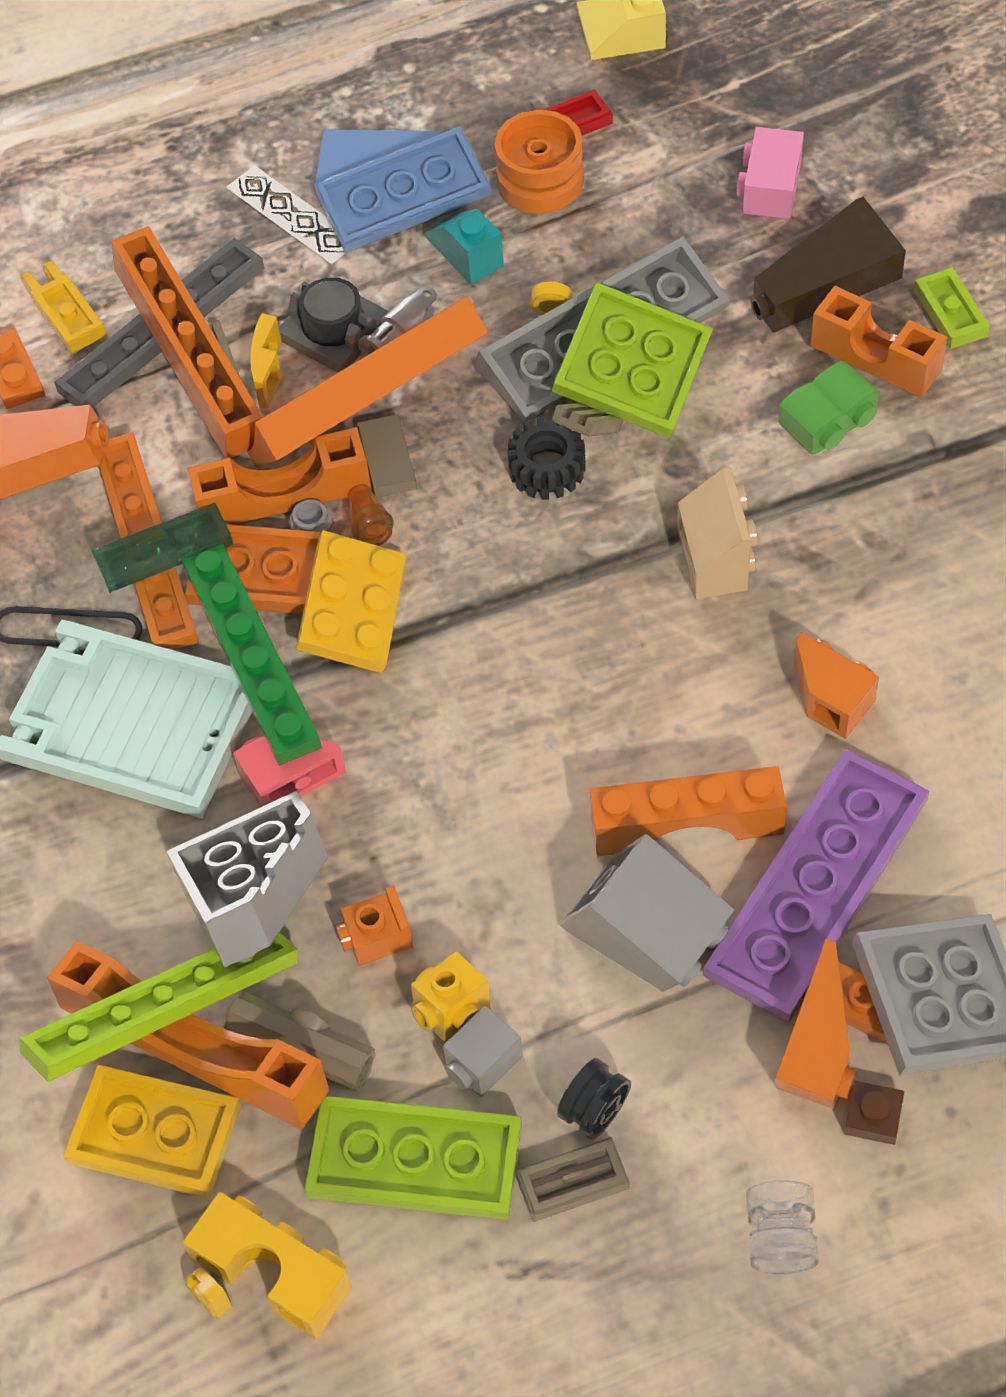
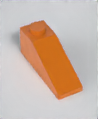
[775,939,857,1109]

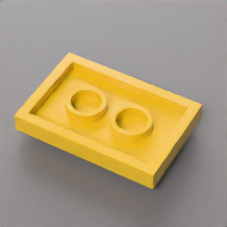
[295,530,407,673]
[63,1065,241,1199]

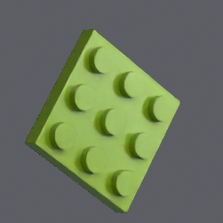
[551,282,713,439]

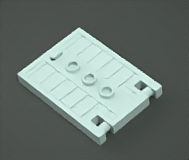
[0,619,252,819]

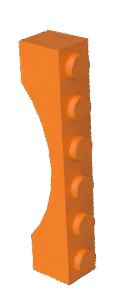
[47,940,329,1130]

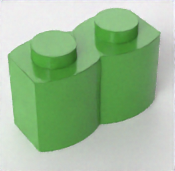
[779,361,879,455]

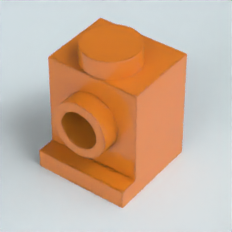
[335,886,413,966]

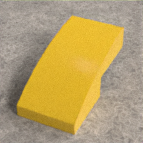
[250,313,282,409]

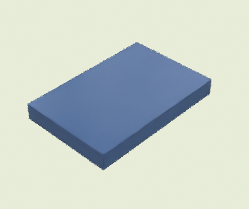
[316,129,440,197]

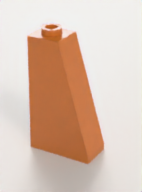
[0,405,109,500]

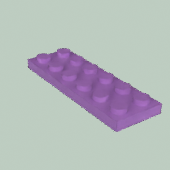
[703,749,929,1023]

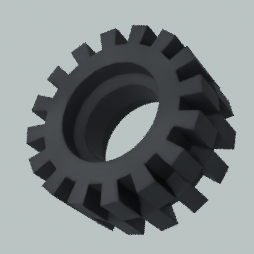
[507,417,586,500]

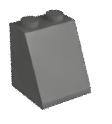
[560,834,735,991]

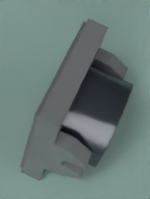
[279,277,389,373]

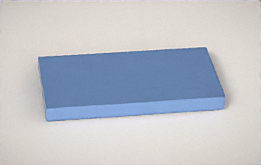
[314,126,492,254]

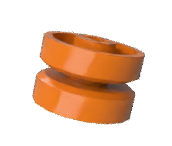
[494,110,584,214]

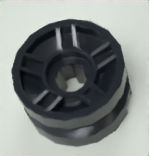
[557,1058,631,1140]

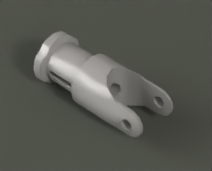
[358,286,437,357]

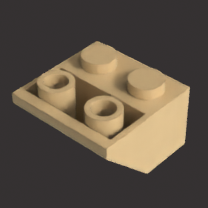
[677,467,757,599]

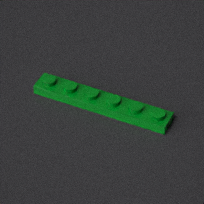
[182,543,322,766]

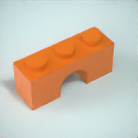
[811,286,947,398]

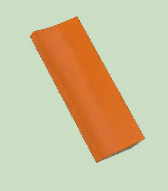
[247,295,489,466]

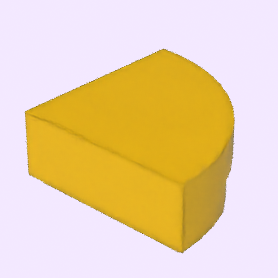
[185,1267,232,1319]

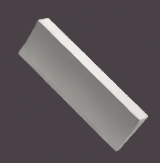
[474,237,730,423]

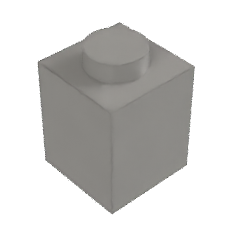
[443,1006,523,1097]

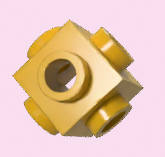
[411,951,491,1042]

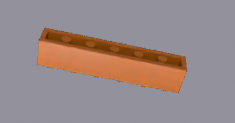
[111,226,263,458]

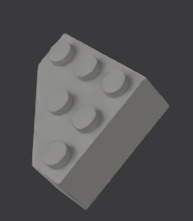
[166,791,328,968]

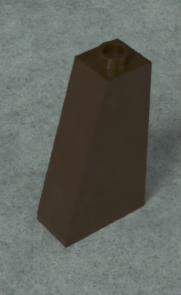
[750,196,906,333]

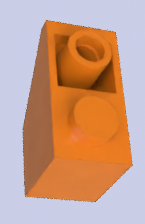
[794,632,879,739]

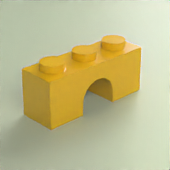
[182,1191,352,1340]

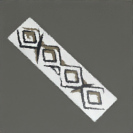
[226,165,345,264]

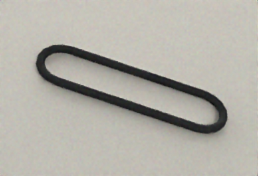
[0,606,142,647]

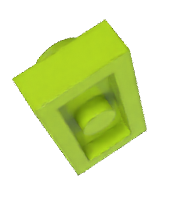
[913,267,990,350]

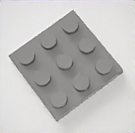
[852,914,1006,1076]

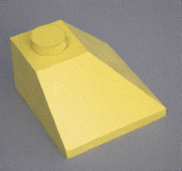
[576,0,666,60]

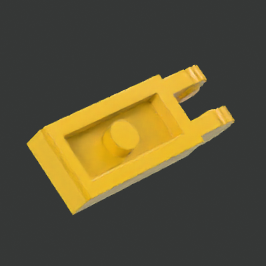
[20,260,107,354]

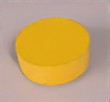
[530,281,573,315]

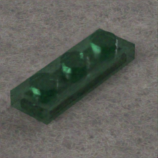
[92,503,233,593]

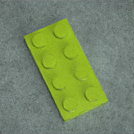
[304,1096,522,1221]

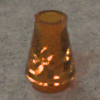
[347,484,394,546]

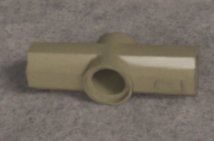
[224,992,376,1091]

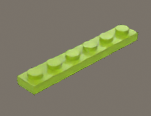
[20,932,298,1082]

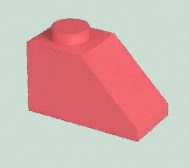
[233,736,346,808]

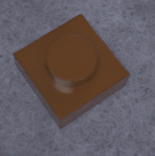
[844,1080,905,1145]

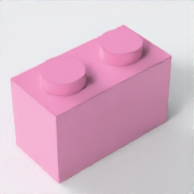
[737,127,804,219]

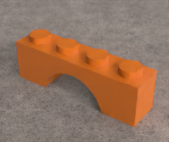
[187,427,372,525]
[590,766,787,857]

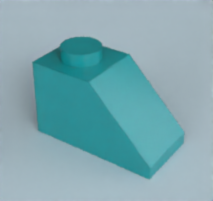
[424,209,504,285]

